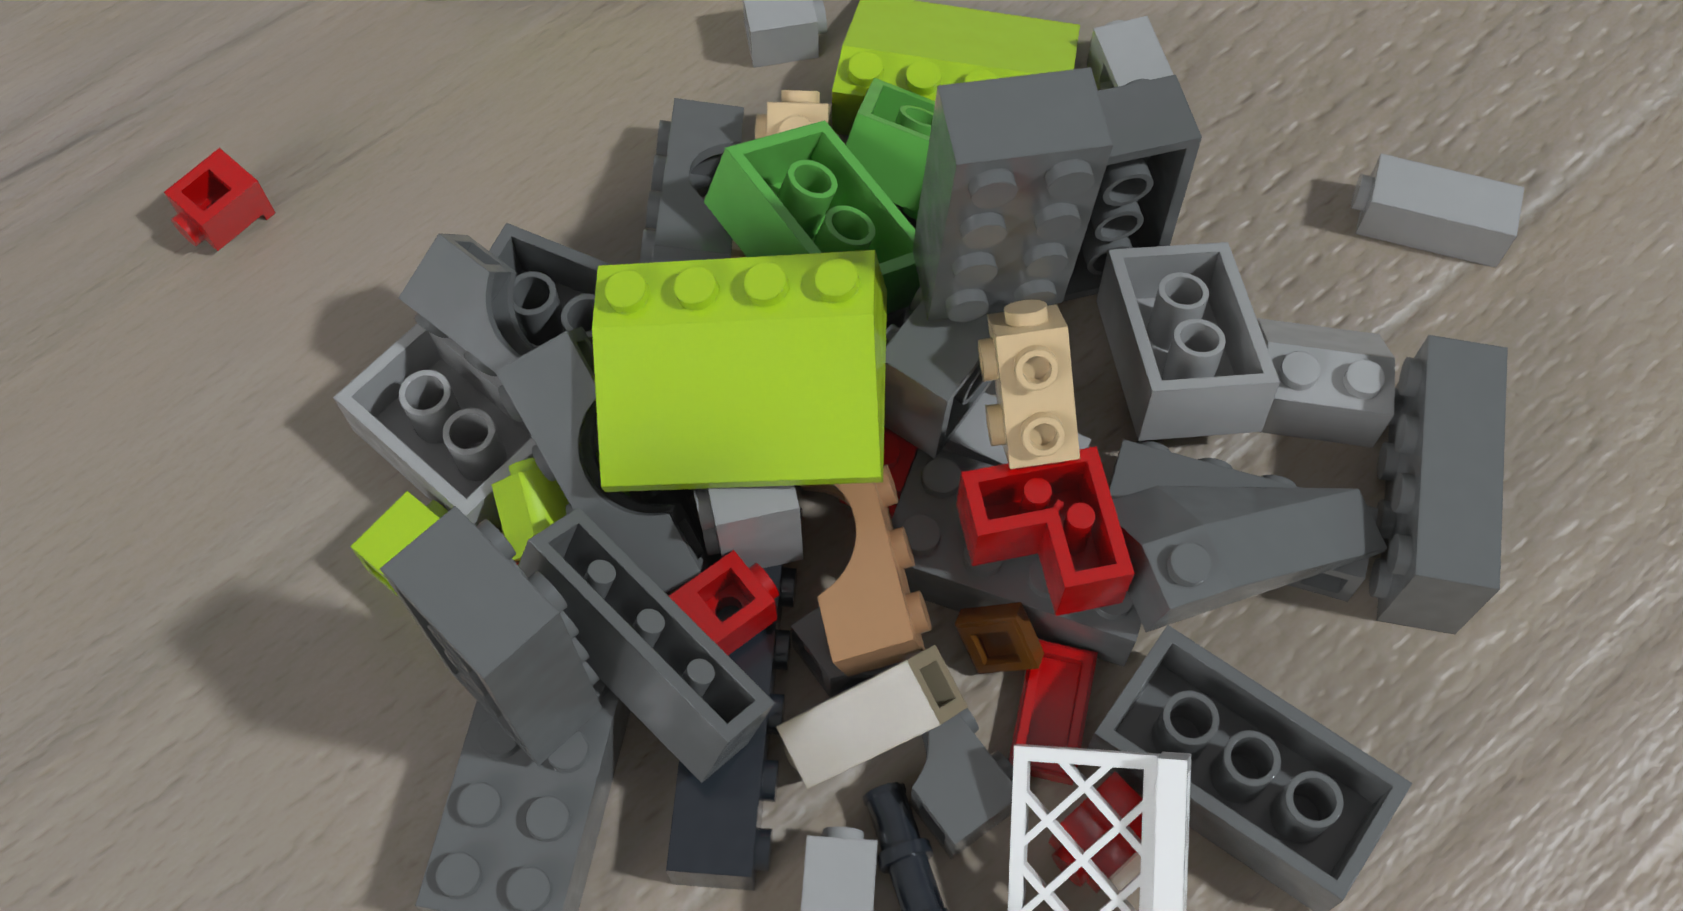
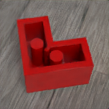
[956,446,1135,616]

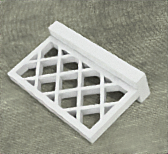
[1008,744,1192,911]

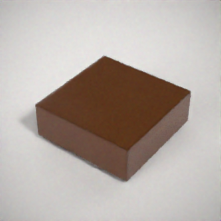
[955,602,1044,674]

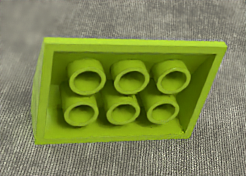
[832,0,1080,136]
[592,250,887,492]

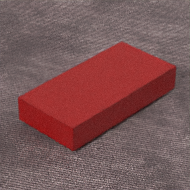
[1008,640,1098,785]

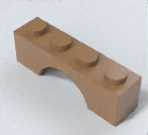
[800,465,931,677]

